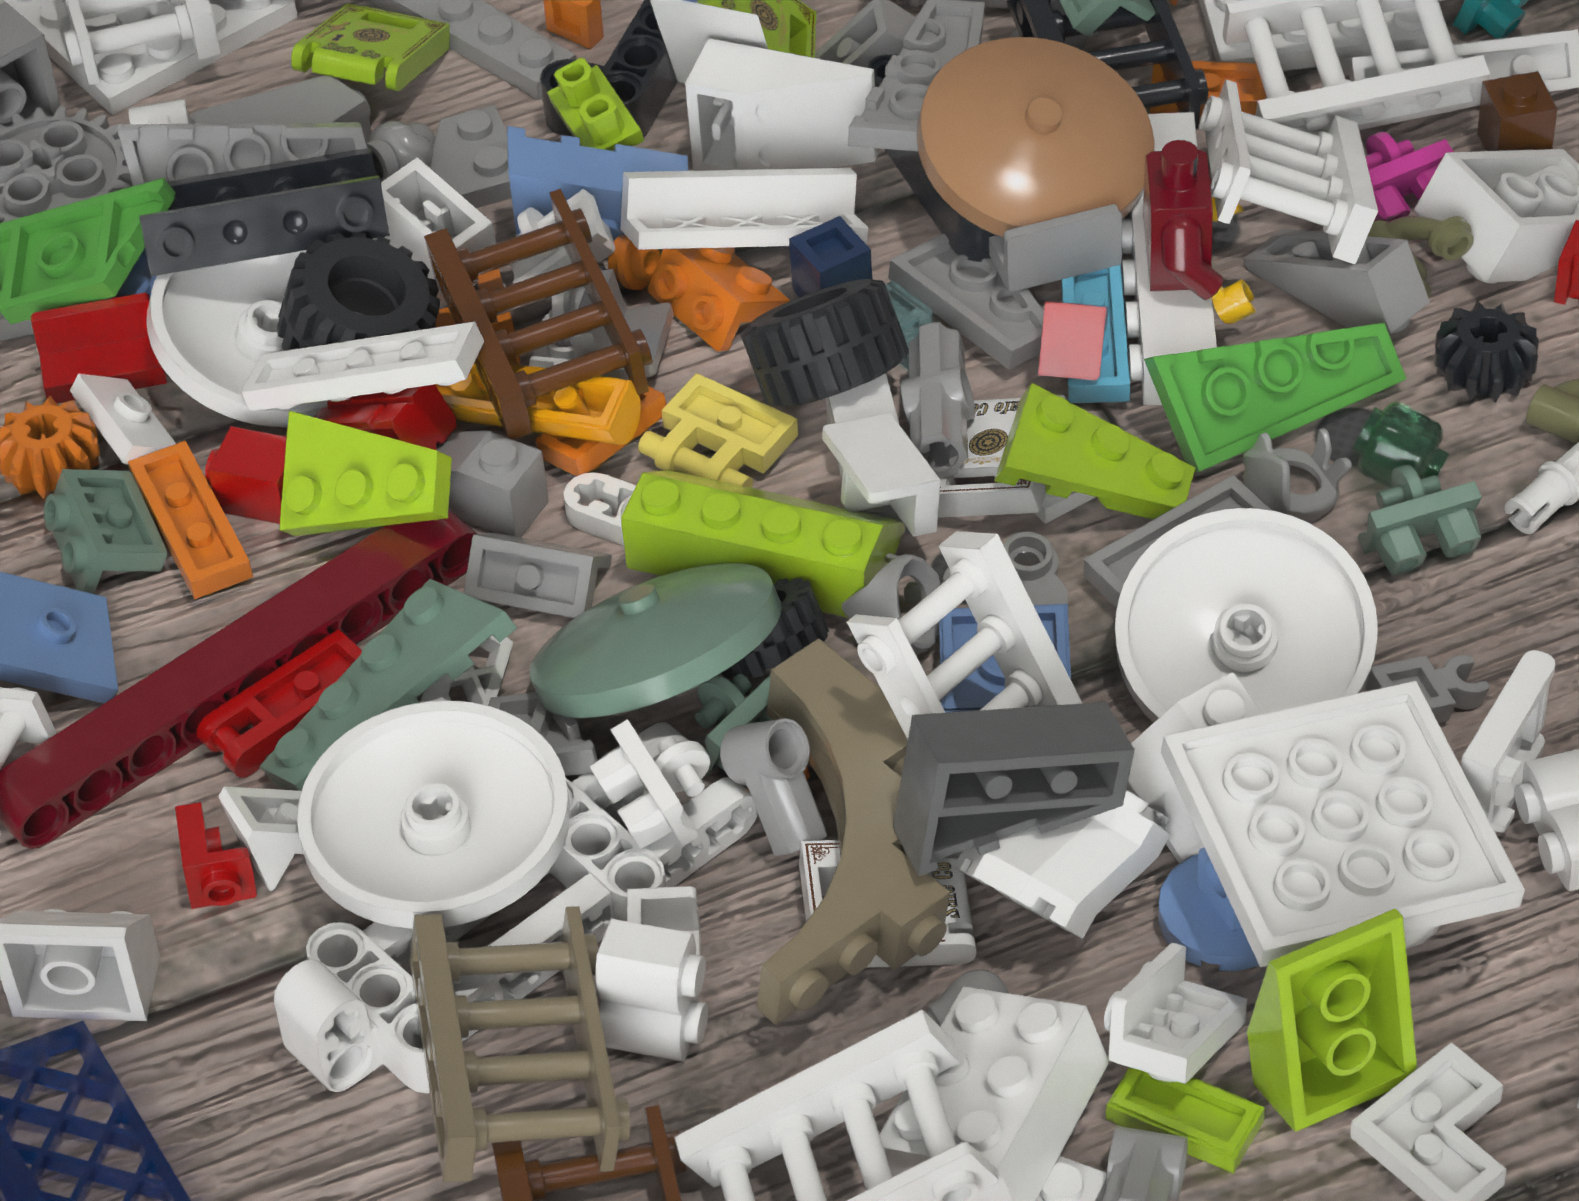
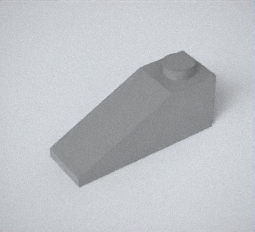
[1243,229,1430,335]
[436,431,549,537]

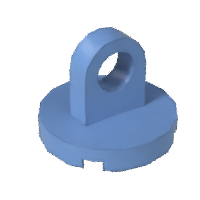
[1158,847,1259,972]

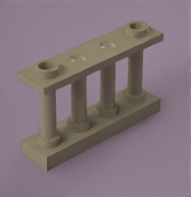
[410,906,630,1183]

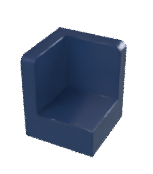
[789,216,873,297]

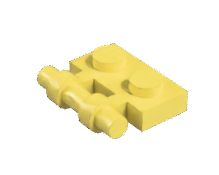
[638,373,798,488]

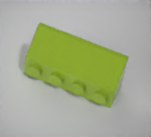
[621,470,905,618]

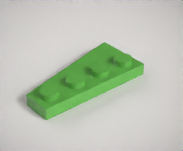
[1144,323,1407,473]

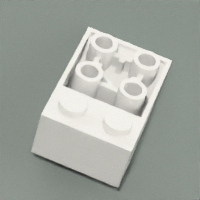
[685,38,878,171]

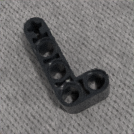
[540,0,678,138]

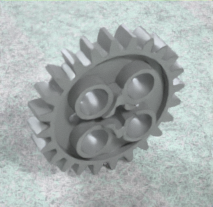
[0,106,133,223]

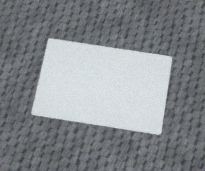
[650,0,768,83]

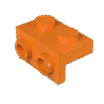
[648,247,791,351]

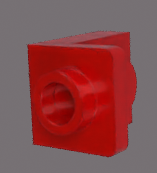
[175,802,257,909]

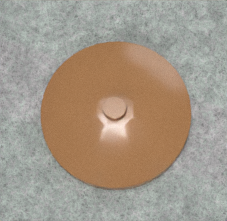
[917,37,1155,237]

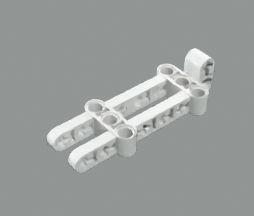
[274,722,758,1093]

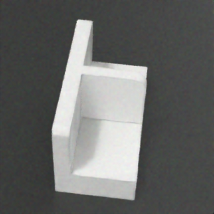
[822,413,940,537]

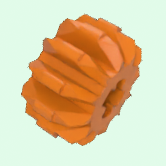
[0,396,100,500]

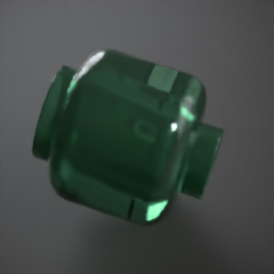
[1351,402,1449,489]

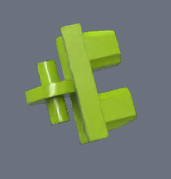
[547,58,645,151]

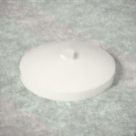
[146,250,361,427]
[1115,508,1378,723]
[297,701,570,929]

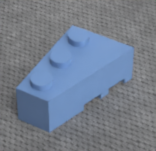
[507,126,689,241]

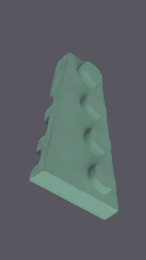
[259,579,517,791]

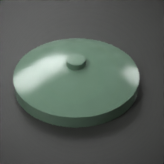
[530,563,782,718]

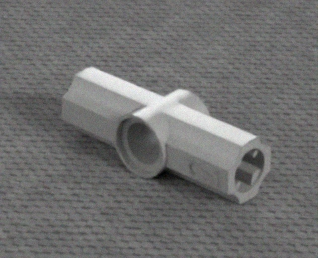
[900,322,975,479]

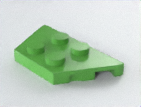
[0,178,175,324]

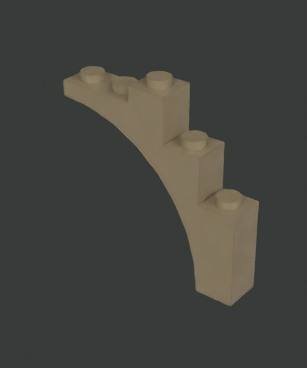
[757,639,950,1025]

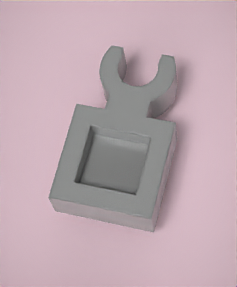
[1365,655,1490,723]

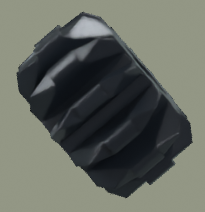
[1434,301,1539,403]

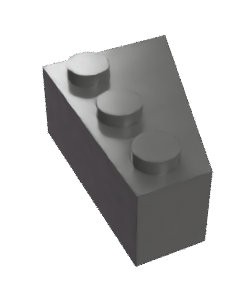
[893,702,1135,876]

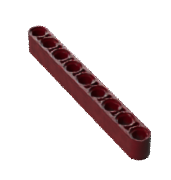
[0,508,477,849]

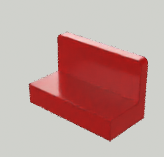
[31,293,167,404]

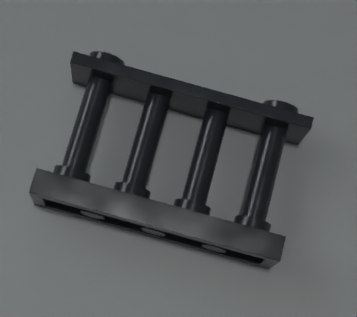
[1006,0,1208,130]
[140,148,390,276]

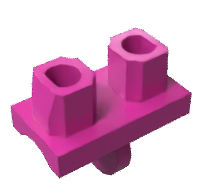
[1365,132,1454,223]

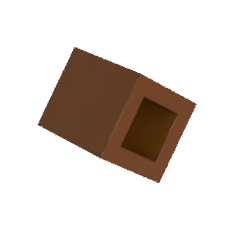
[1477,71,1557,151]

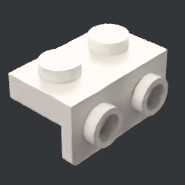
[1104,943,1247,1084]

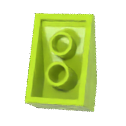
[1247,908,1417,1132]

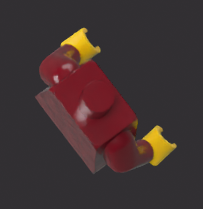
[1143,140,1256,324]

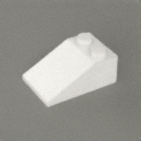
[1414,149,1579,284]

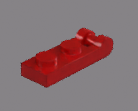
[196,629,362,778]

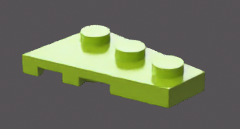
[994,383,1195,520]

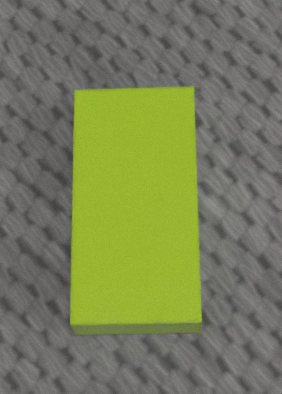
[1106,1067,1265,1174]

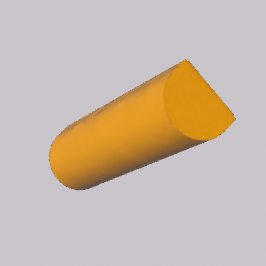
[435,364,641,445]

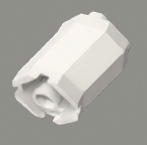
[954,790,1171,939]

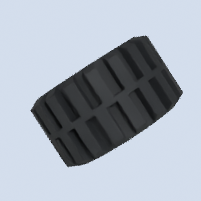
[277,232,440,351]
[740,279,909,407]

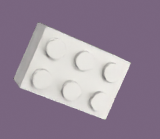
[879,986,1109,1201]

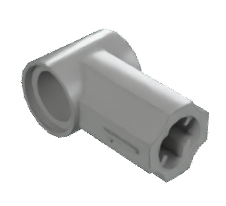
[720,718,827,856]
[1103,1126,1188,1201]

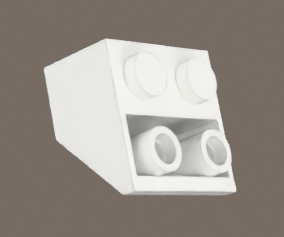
[374,157,496,309]

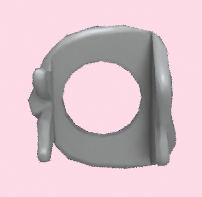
[1243,428,1351,523]
[841,553,940,654]

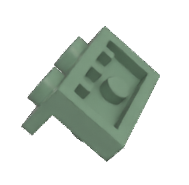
[44,469,168,594]

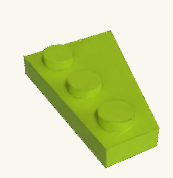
[279,411,452,536]

